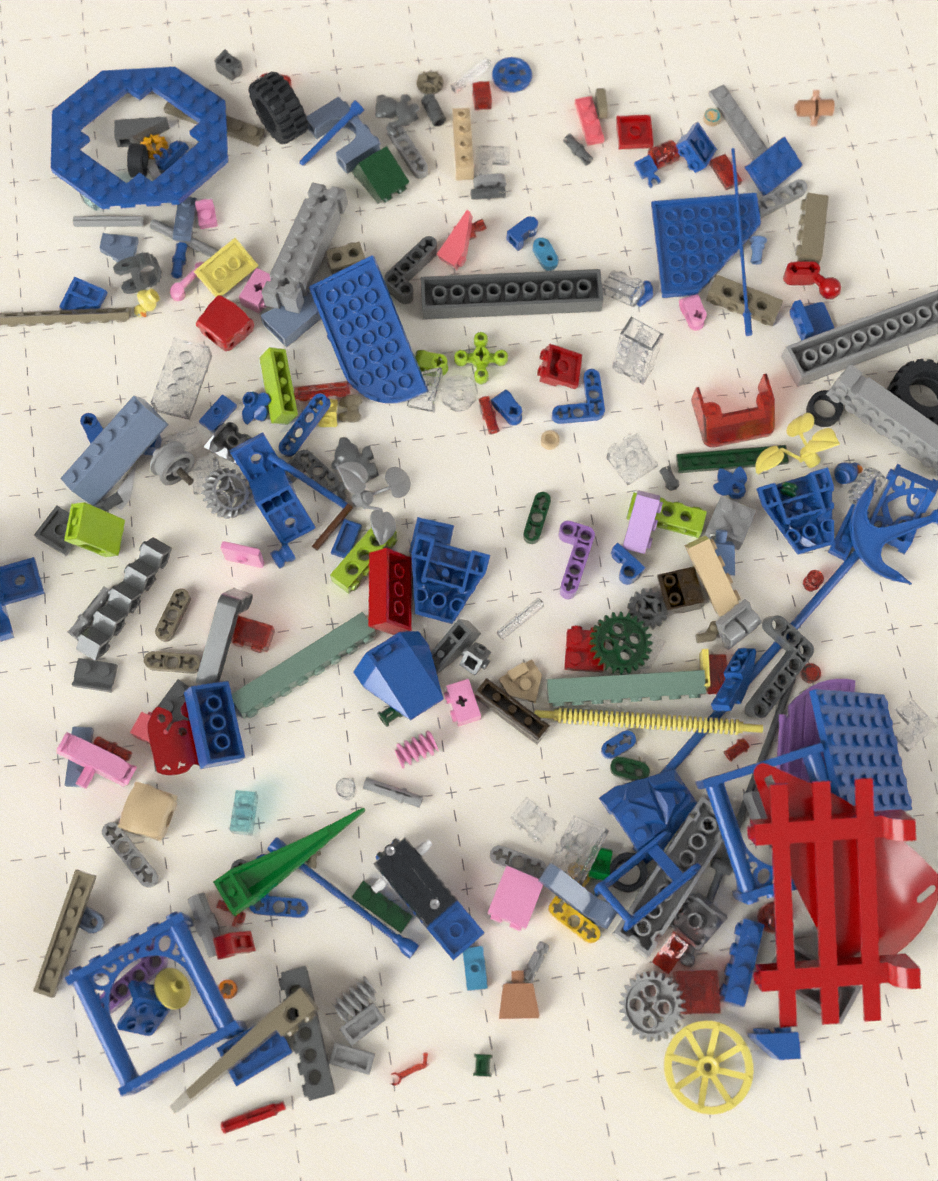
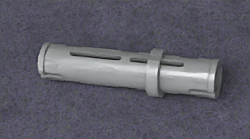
[67,586,110,639]
[363,777,423,808]

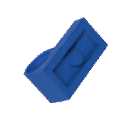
[610,542,646,585]

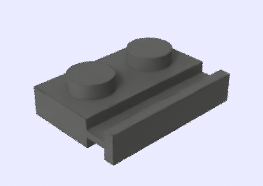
[72,658,118,693]

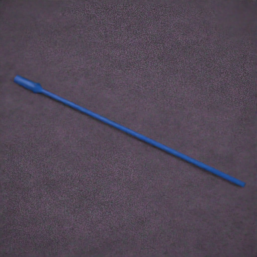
[731,148,753,336]

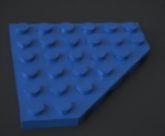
[651,192,761,298]

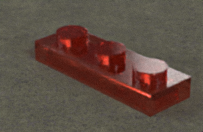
[294,381,350,401]

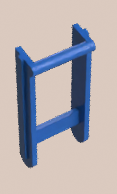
[593,830,701,932]

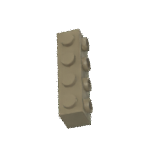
[795,193,829,264]

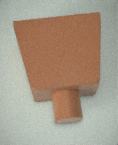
[499,971,539,1019]

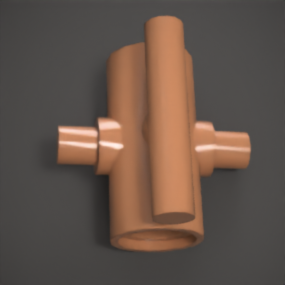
[794,90,835,126]

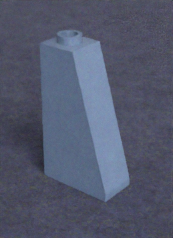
[261,292,321,348]

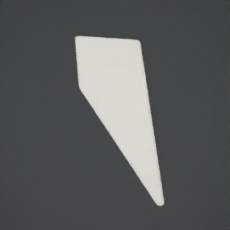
[115,466,136,510]

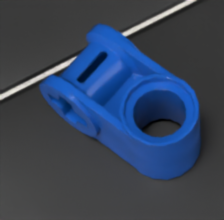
[490,389,522,426]
[80,413,104,444]

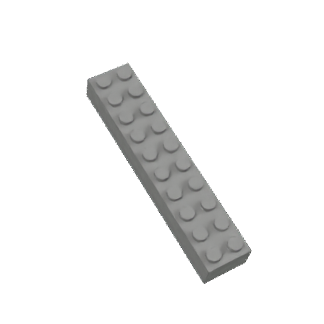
[781,290,938,387]

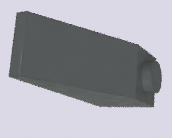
[431,619,481,674]

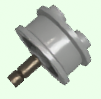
[150,441,195,485]

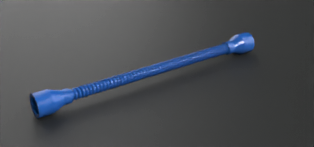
[267,837,420,959]

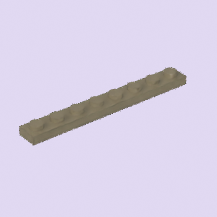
[0,307,132,327]

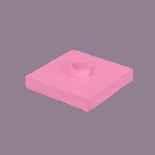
[220,541,264,568]

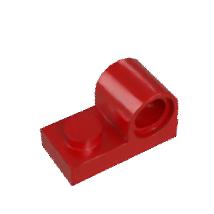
[213,931,256,960]

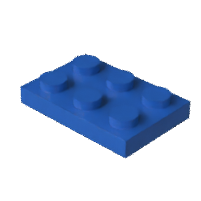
[745,136,803,196]
[217,1024,293,1087]

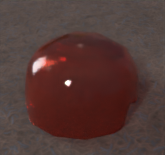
[757,901,775,934]

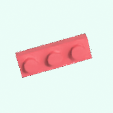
[575,96,604,146]

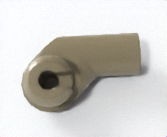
[695,621,719,643]

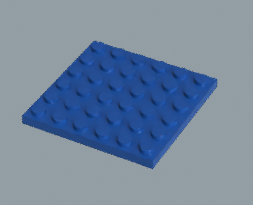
[809,689,913,812]

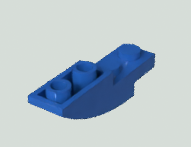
[711,648,756,711]

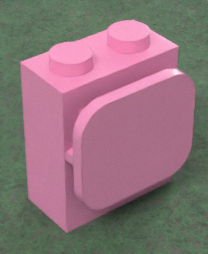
[487,865,543,931]

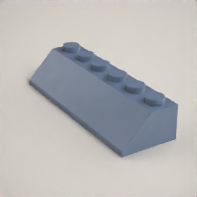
[60,395,169,506]

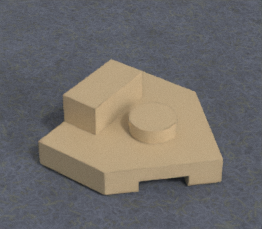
[498,659,542,703]

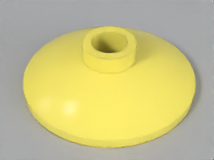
[154,968,191,1010]

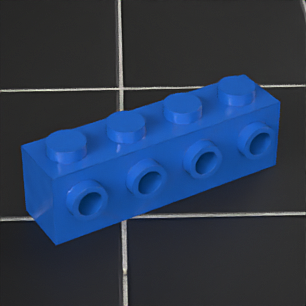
[719,918,764,1008]

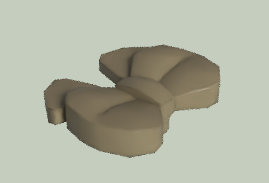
[338,394,363,423]

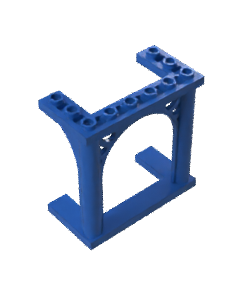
[695,743,832,905]
[65,911,248,1097]

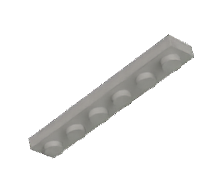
[709,85,768,161]

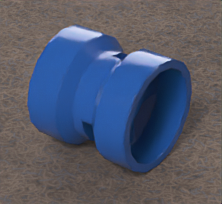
[270,543,296,569]

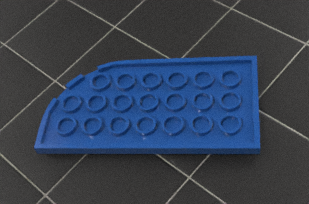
[309,255,429,404]

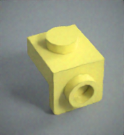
[318,399,338,427]

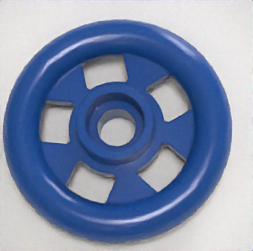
[492,57,532,93]

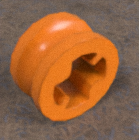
[218,979,238,999]

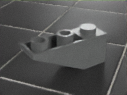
[114,116,170,148]

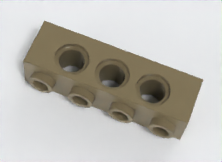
[706,274,784,327]

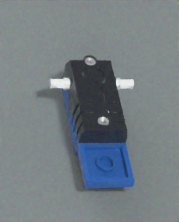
[371,837,485,961]

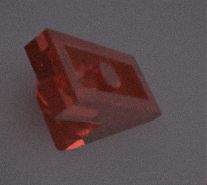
[652,931,690,975]

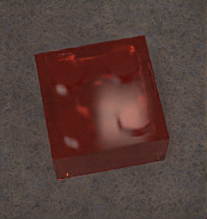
[672,970,721,1015]

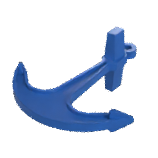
[850,479,938,585]

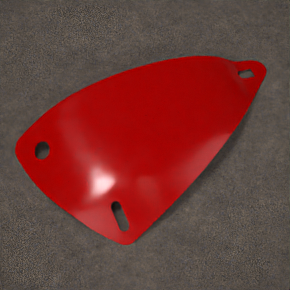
[754,763,938,958]

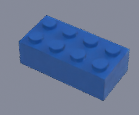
[184,681,246,770]

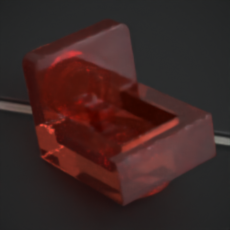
[216,900,246,928]

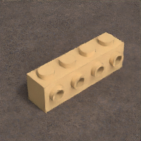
[684,535,741,617]

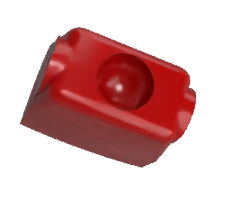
[196,295,255,351]

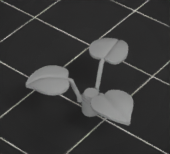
[336,462,411,545]

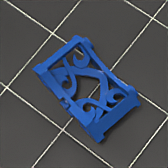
[868,464,938,554]

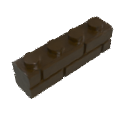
[475,678,550,745]

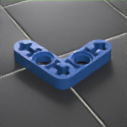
[552,369,605,424]
[249,854,309,918]

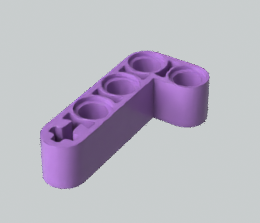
[558,520,595,600]
[100,941,168,1014]

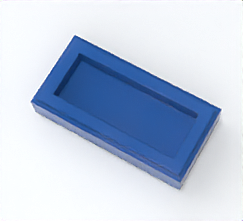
[331,519,362,559]

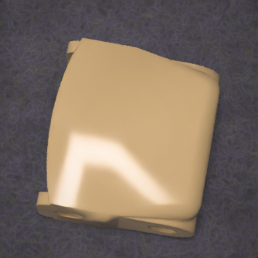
[118,782,178,841]

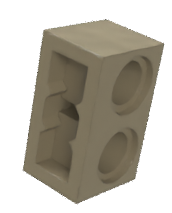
[325,241,365,275]

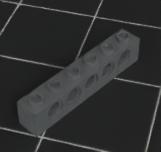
[278,966,336,1101]

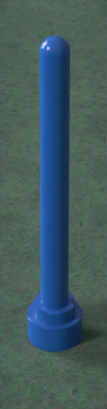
[300,100,365,166]

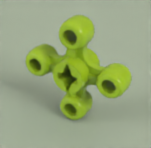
[454,332,508,385]

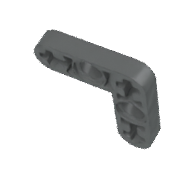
[287,450,340,492]

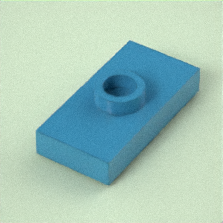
[463,946,488,991]

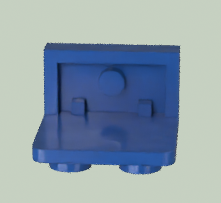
[789,300,835,341]
[116,980,171,1036]

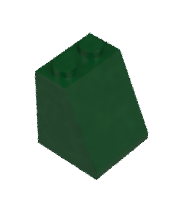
[352,145,410,204]

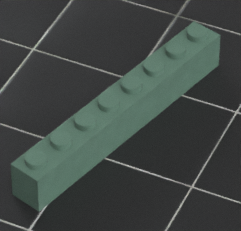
[232,612,376,719]
[546,670,706,707]

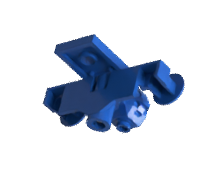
[0,557,45,642]

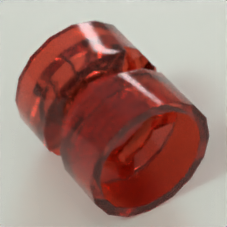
[647,139,680,170]

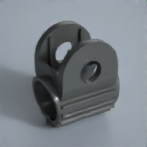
[113,252,162,294]

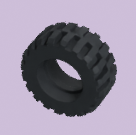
[248,71,308,144]
[887,359,938,426]

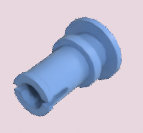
[749,236,767,265]

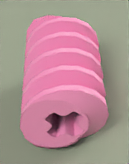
[394,731,439,768]

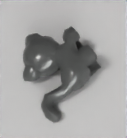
[375,94,420,136]
[331,437,379,500]

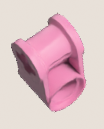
[679,294,707,331]

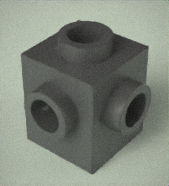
[459,642,492,675]

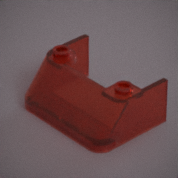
[691,373,775,448]

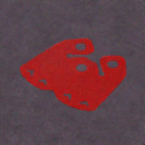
[147,701,199,775]

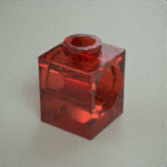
[472,81,492,111]

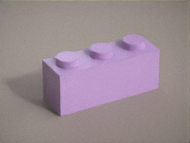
[623,490,663,554]

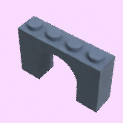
[307,96,381,174]

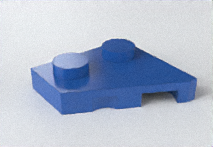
[59,276,108,310]
[409,517,454,554]

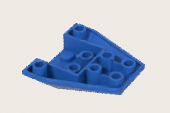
[353,631,444,721]

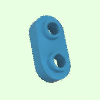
[532,238,559,271]

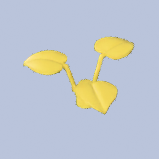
[755,413,840,475]

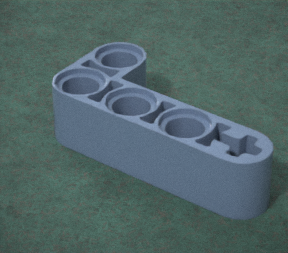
[538,863,617,929]

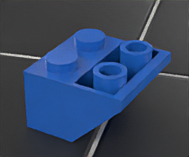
[747,1027,801,1060]

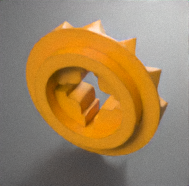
[140,134,168,159]

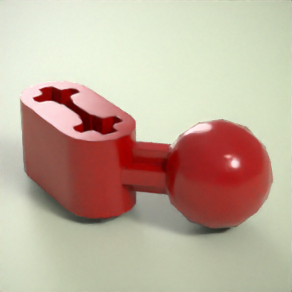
[783,262,842,300]

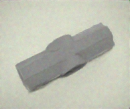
[187,892,221,958]

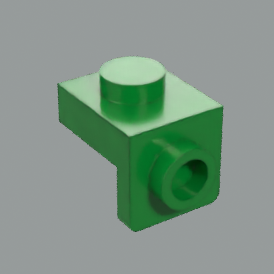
[588,846,613,880]

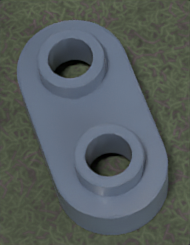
[79,906,105,933]

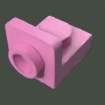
[195,199,218,229]

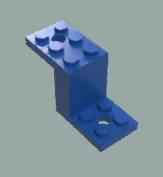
[230,432,316,545]

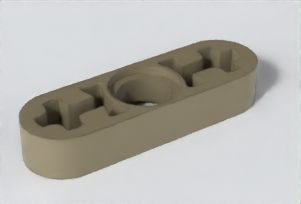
[155,588,191,642]
[144,651,201,674]

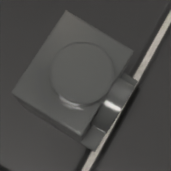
[214,49,243,81]

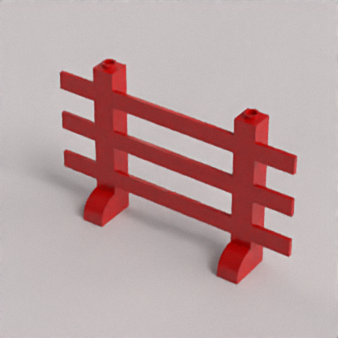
[747,778,921,1028]

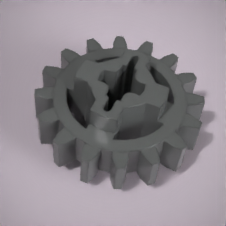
[627,588,669,630]

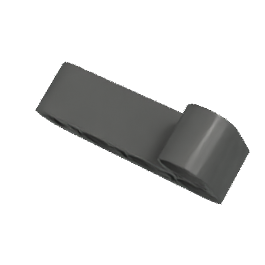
[384,236,437,305]

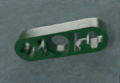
[523,492,551,544]

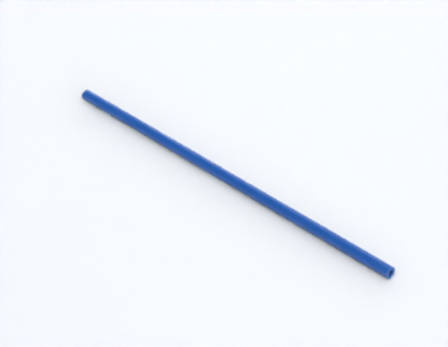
[660,550,859,773]

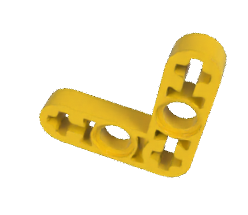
[548,866,600,944]

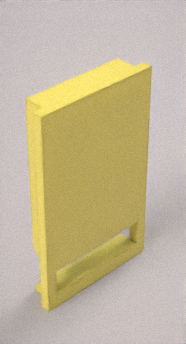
[699,648,710,691]

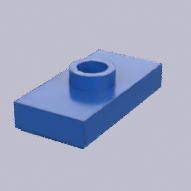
[199,394,237,434]

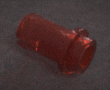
[723,738,750,762]

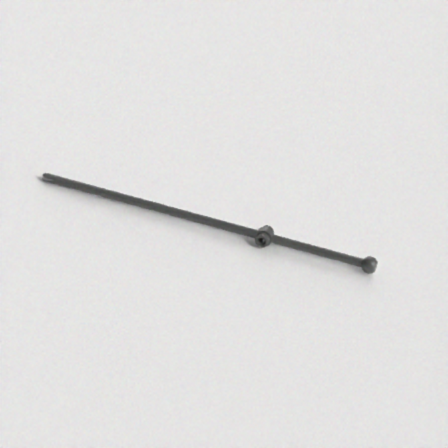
[679,679,796,968]

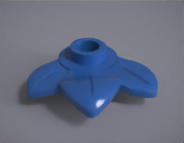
[242,391,271,425]
[713,467,747,500]

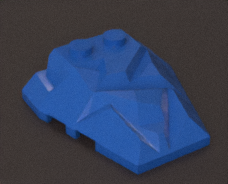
[756,467,834,555]
[411,535,490,624]
[599,769,697,864]

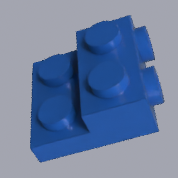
[676,122,717,173]

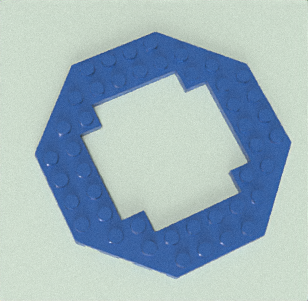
[50,66,229,209]

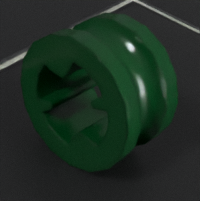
[780,482,799,497]

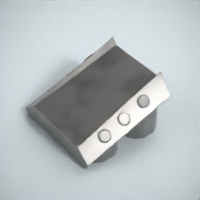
[204,422,252,465]
[670,892,728,951]

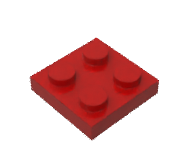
[616,115,654,150]

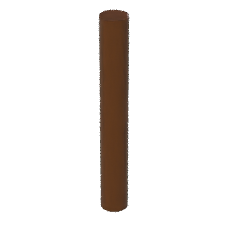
[312,503,353,551]

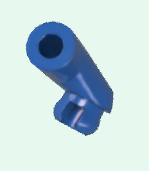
[635,280,653,307]

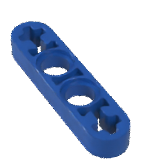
[278,393,331,457]

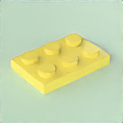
[194,238,259,298]

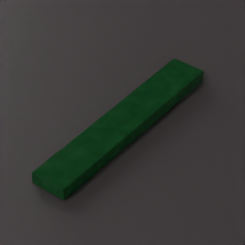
[676,445,789,474]

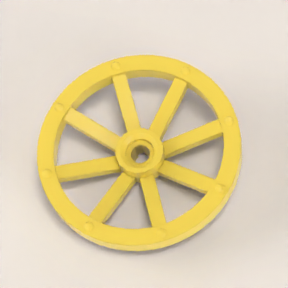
[664,1021,754,1115]

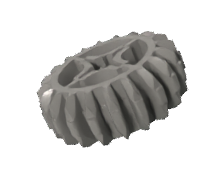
[201,468,252,519]

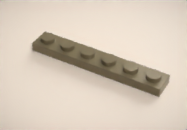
[163,102,265,147]
[33,869,97,998]

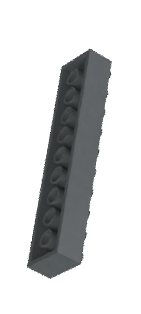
[421,269,604,320]

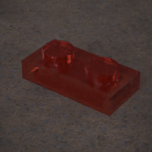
[709,154,742,191]

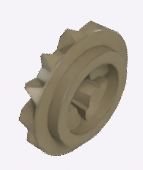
[416,69,444,94]

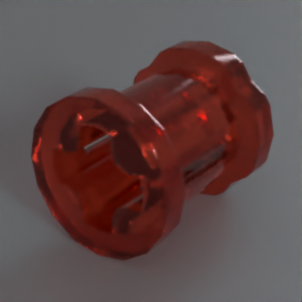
[802,570,824,592]

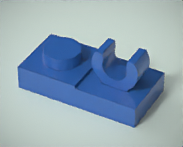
[153,140,190,171]

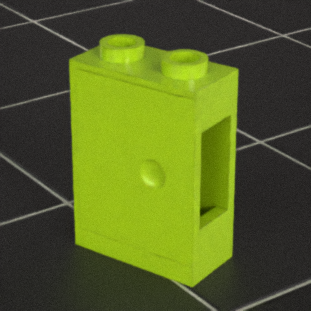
[64,502,125,557]

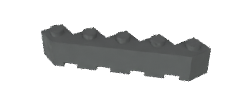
[76,537,172,661]

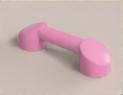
[170,262,204,301]

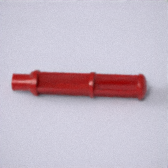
[220,1101,286,1134]

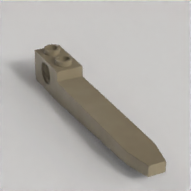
[169,988,319,1113]

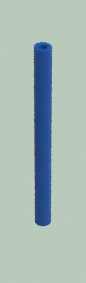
[267,452,348,508]

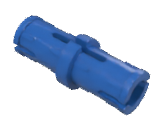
[171,242,188,279]

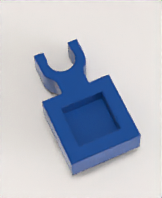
[634,154,661,189]

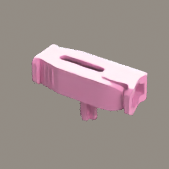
[57,732,137,789]

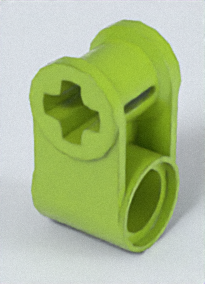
[415,350,448,376]

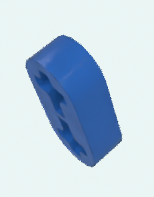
[601,730,636,760]

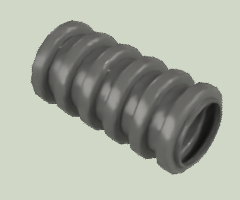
[421,93,446,127]

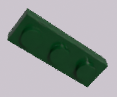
[351,881,413,933]

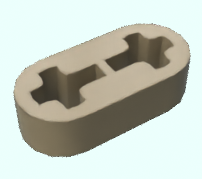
[595,88,608,119]

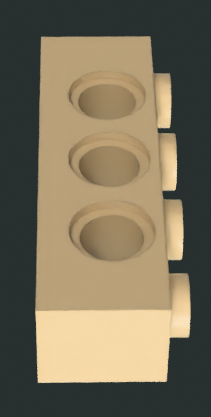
[452,108,474,180]

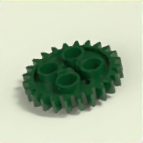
[589,611,653,675]

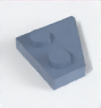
[99,233,139,262]

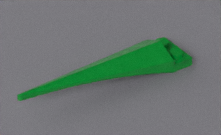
[213,808,366,917]

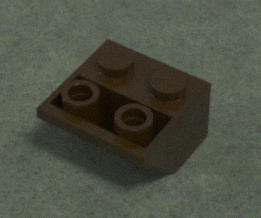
[657,567,705,613]

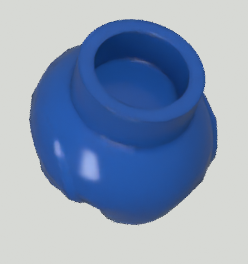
[834,462,863,484]

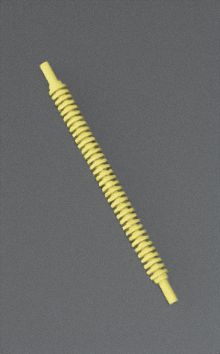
[534,707,763,735]

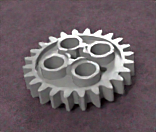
[618,971,686,1042]

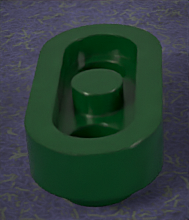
[610,756,650,781]

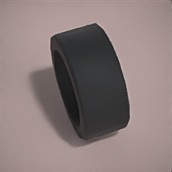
[127,143,148,178]
[806,390,844,427]
[610,852,648,893]

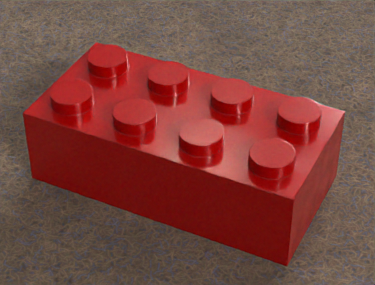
[368,548,412,635]

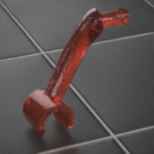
[390,1052,429,1086]

